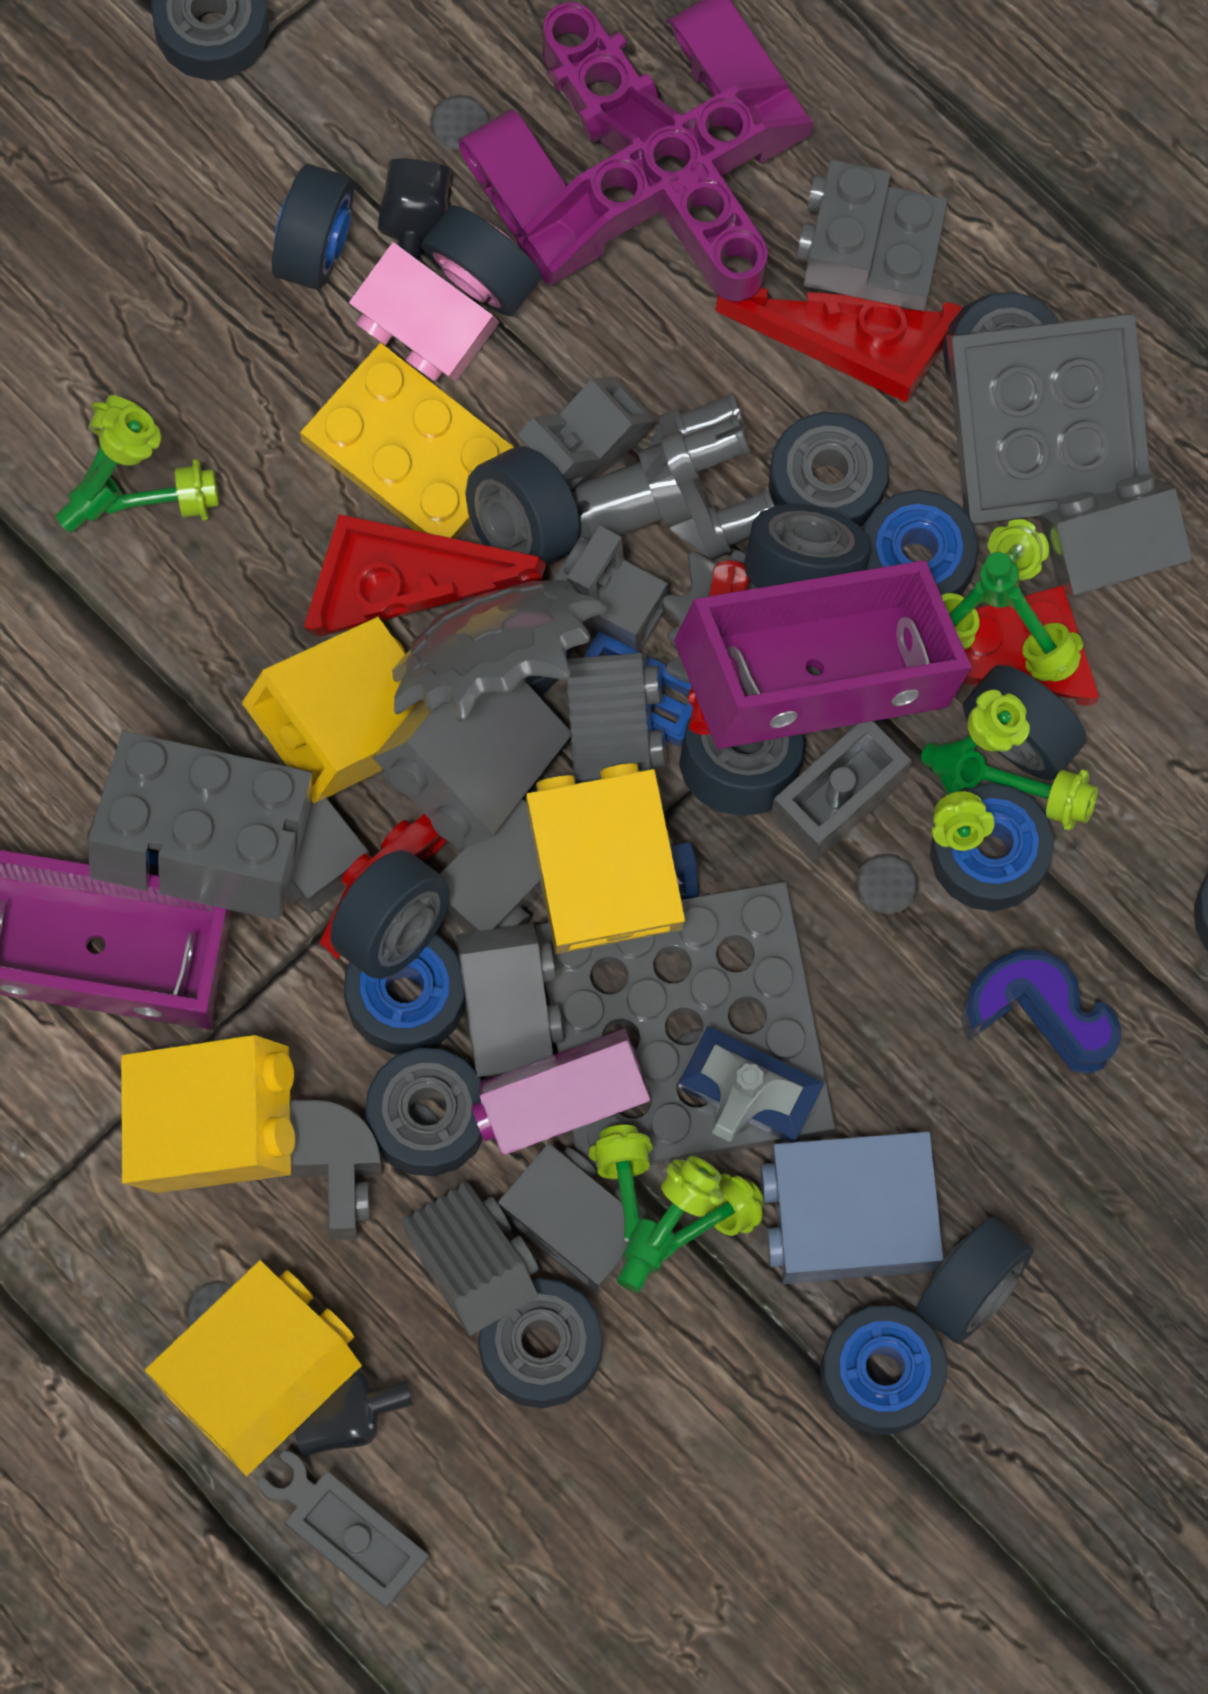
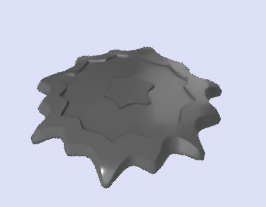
[392,580,608,722]

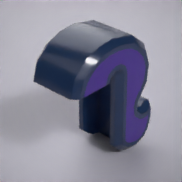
[961,949,1121,1074]

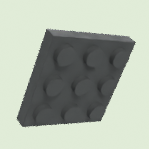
[946,313,1150,524]

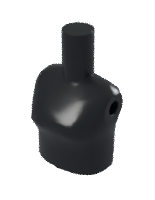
[377,158,451,261]
[295,1370,416,1457]

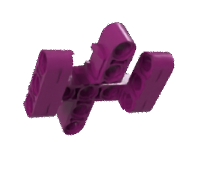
[458,0,814,301]

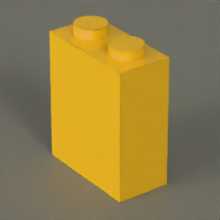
[242,617,419,804]
[525,763,685,955]
[121,1035,295,1193]
[145,1260,362,1477]

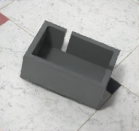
[88,730,312,921]

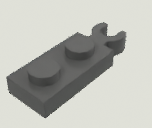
[257,1450,429,1610]

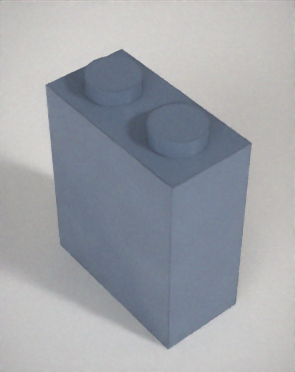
[760,1132,943,1284]

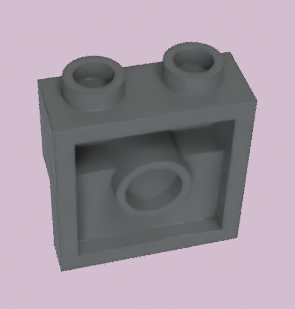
[796,160,948,311]

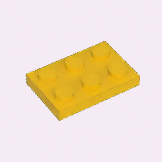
[300,342,514,539]

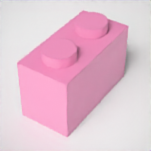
[349,242,499,382]

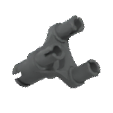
[571,392,775,559]

